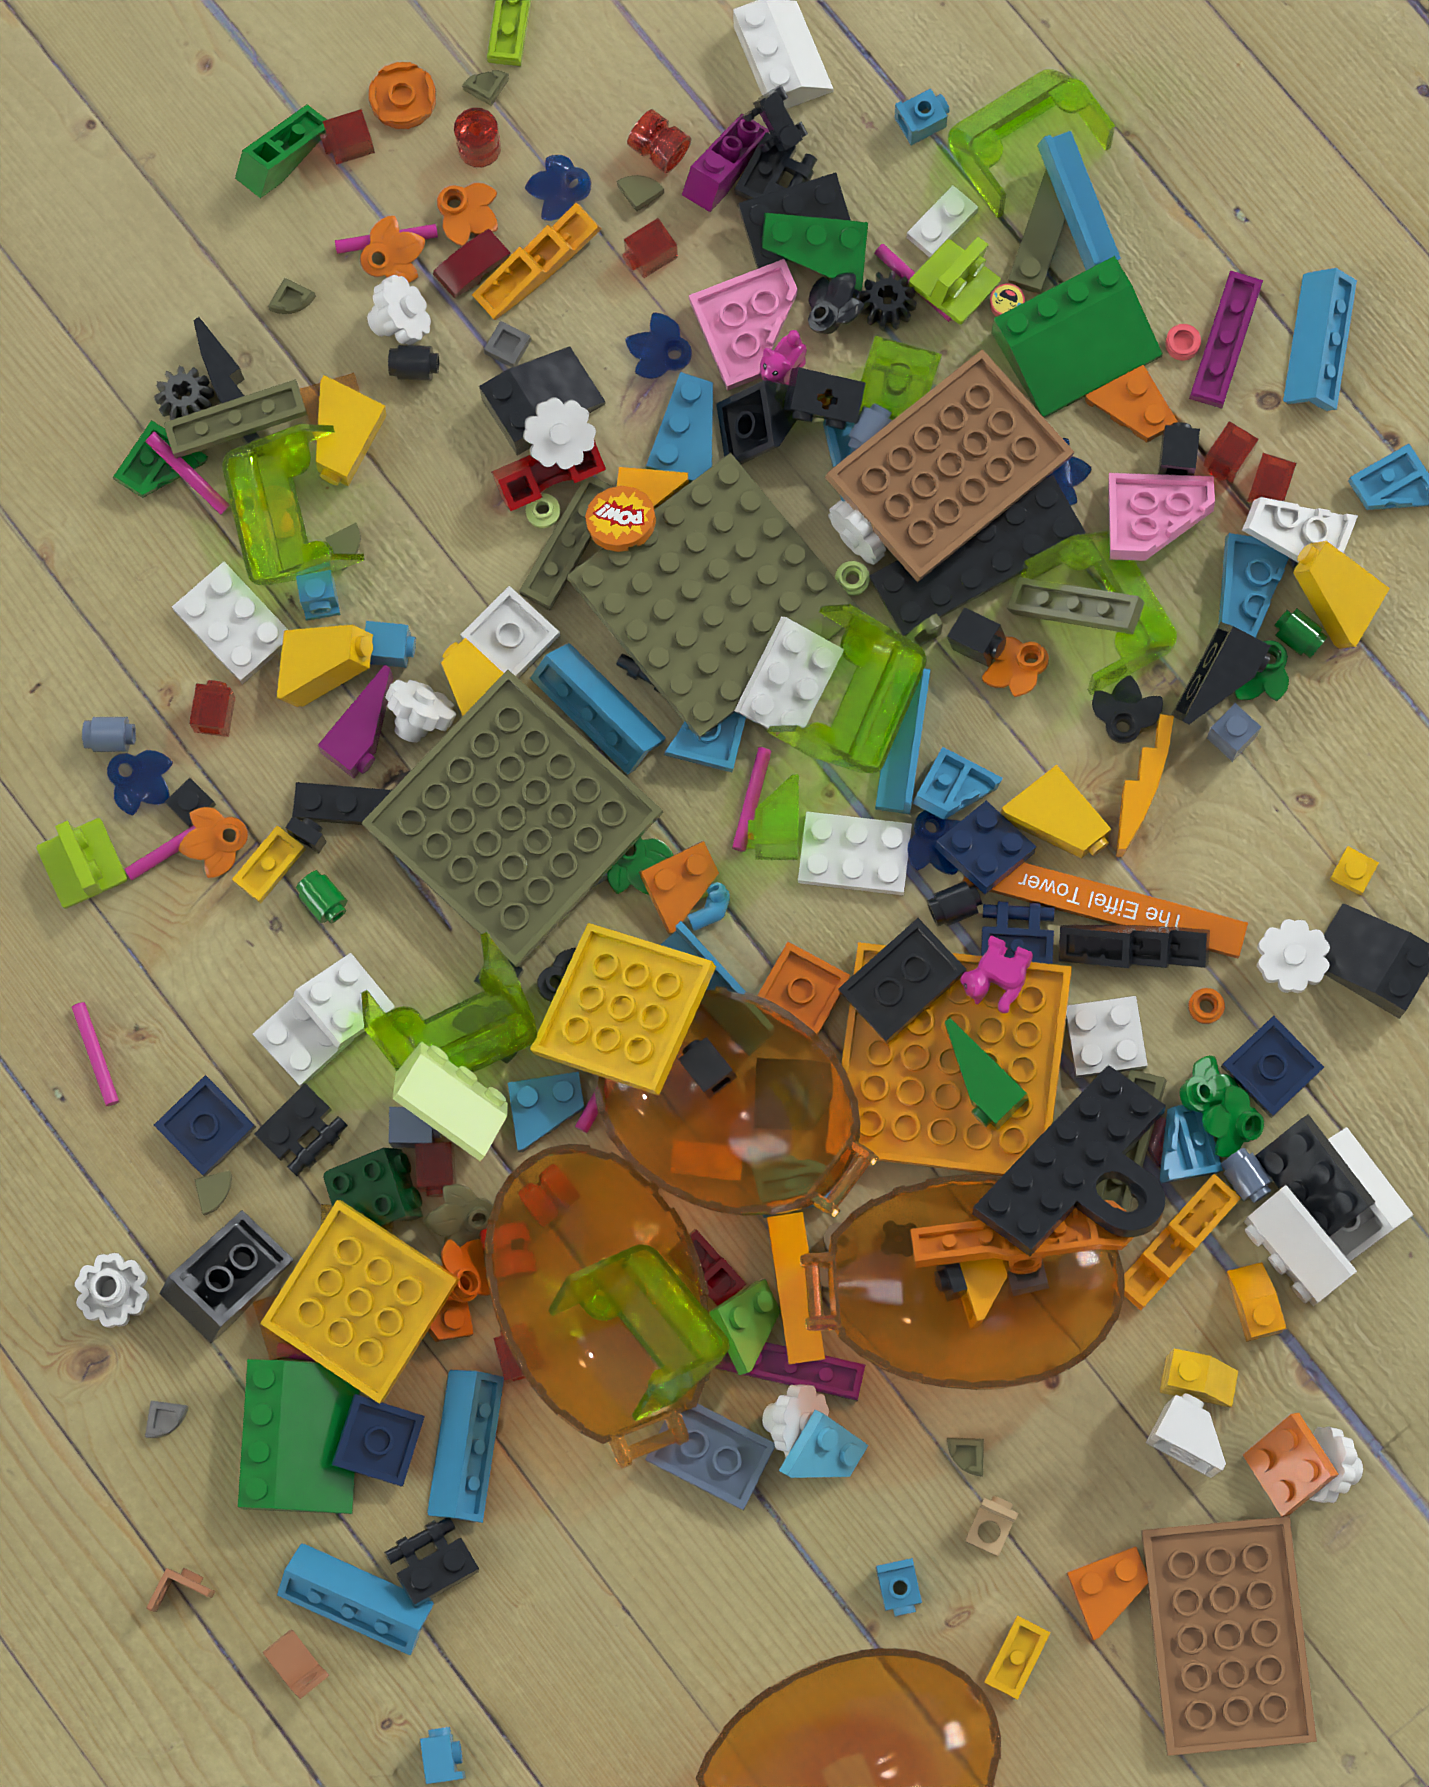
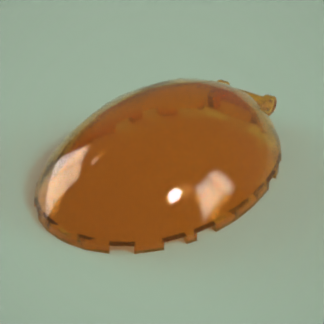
[594,986,879,1218]
[485,1144,714,1468]
[800,1174,1125,1390]
[696,1648,1001,1787]

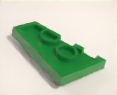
[762,213,868,291]

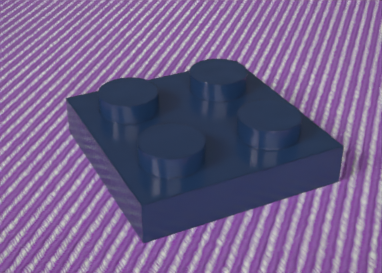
[935,800,1036,894]
[1221,1015,1324,1118]
[154,1075,256,1177]
[332,1394,425,1487]

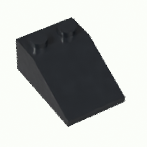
[479,346,606,456]
[1171,622,1271,725]
[1324,903,1429,1019]
[159,1210,294,1343]

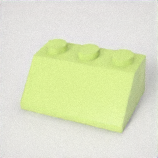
[393,1041,508,1161]

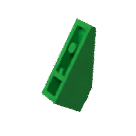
[235,104,333,199]
[945,1018,1028,1130]

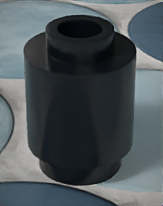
[388,345,440,381]
[927,881,982,927]

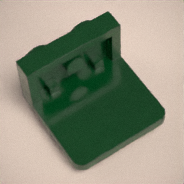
[323,1148,423,1227]

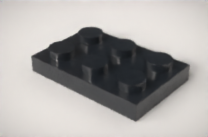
[737,172,851,269]
[838,918,967,1043]
[1255,1114,1375,1238]

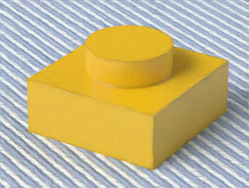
[1330,846,1379,896]

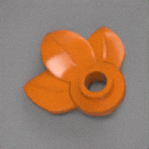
[437,183,498,246]
[360,216,425,283]
[982,637,1049,697]
[179,807,248,878]
[441,1239,501,1303]

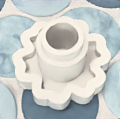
[367,275,431,345]
[523,397,596,469]
[828,500,886,565]
[385,680,456,742]
[1257,919,1330,993]
[75,1253,149,1328]
[762,1384,829,1457]
[1310,1427,1363,1503]

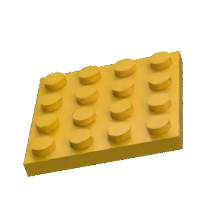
[530,923,716,1095]
[260,1200,460,1404]

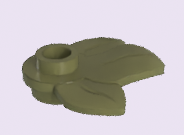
[424,1184,496,1247]

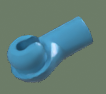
[687,882,730,931]

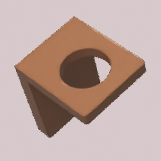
[146,1568,216,1612]
[263,1629,329,1699]

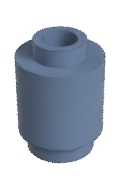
[848,403,892,450]
[82,717,136,752]
[1221,1148,1273,1203]

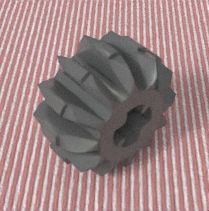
[154,365,214,421]

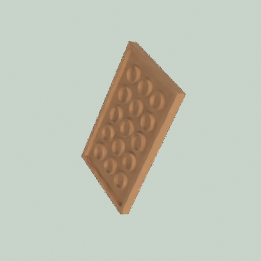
[825,349,1074,582]
[1141,1516,1317,1756]

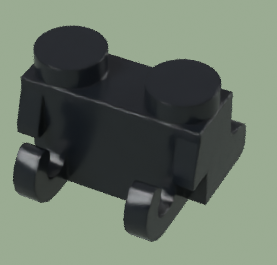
[743,85,808,153]

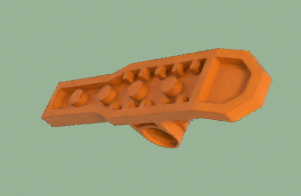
[911,1200,1134,1274]

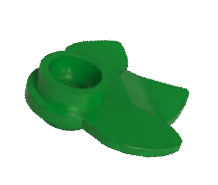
[1235,640,1289,701]
[607,837,673,895]
[1179,1055,1239,1116]
[1202,1085,1264,1157]

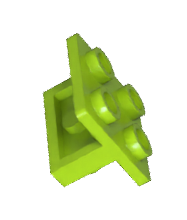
[908,236,1001,325]
[36,818,128,909]

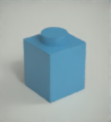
[365,621,416,668]

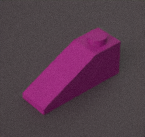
[318,665,394,779]

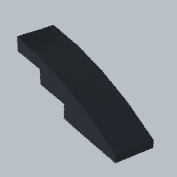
[193,317,264,455]
[1059,925,1210,968]

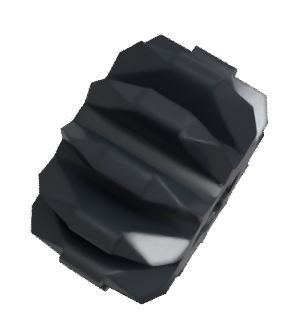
[858,270,917,331]

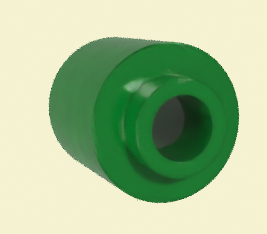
[1274,608,1328,659]
[296,870,348,924]

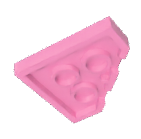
[689,259,797,391]
[1108,473,1215,561]

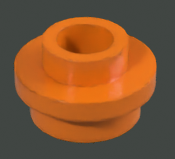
[1188,988,1225,1024]

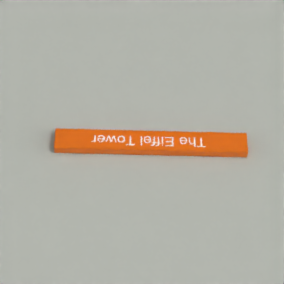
[963,862,1248,959]

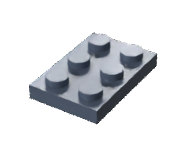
[645,1394,775,1511]

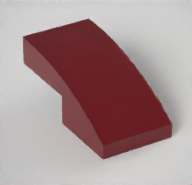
[433,229,511,298]
[669,1229,746,1306]

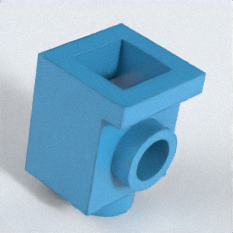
[894,88,950,145]
[296,570,341,621]
[876,1558,922,1617]
[420,1727,466,1784]

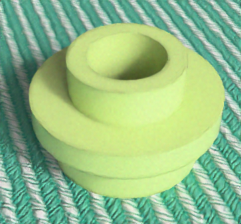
[525,493,560,528]
[835,561,870,596]

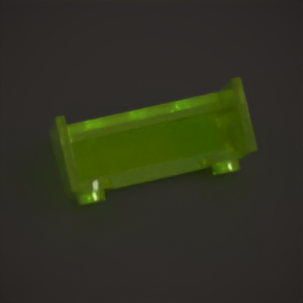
[947,69,1115,218]
[222,424,365,585]
[1021,531,1177,695]
[767,604,927,773]
[361,932,537,1072]
[548,1244,730,1421]

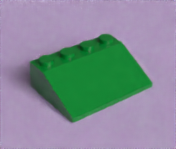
[991,256,1163,418]
[238,1359,360,1514]

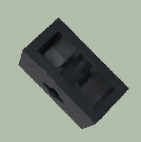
[783,367,866,430]

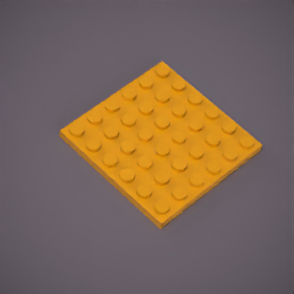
[830,942,1072,1176]

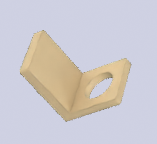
[965,1496,1019,1556]

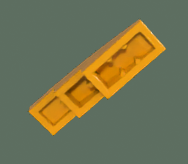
[472,203,602,320]
[1116,714,1174,857]
[1114,1174,1241,1311]
[767,1212,825,1364]

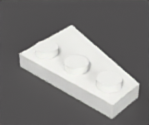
[1242,497,1358,563]

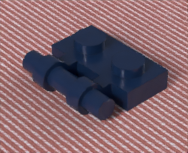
[981,901,1055,964]

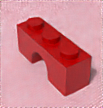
[491,438,606,511]

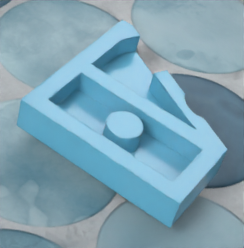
[779,1410,868,1478]

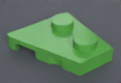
[709,1279,781,1375]

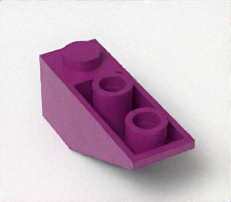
[682,113,769,212]

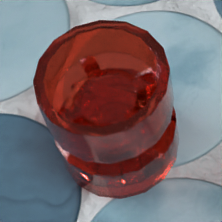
[454,108,501,168]
[627,109,692,174]

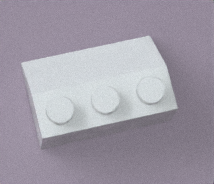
[733,0,833,109]
[1328,1127,1413,1262]
[1244,1185,1357,1307]
[1146,1393,1226,1478]

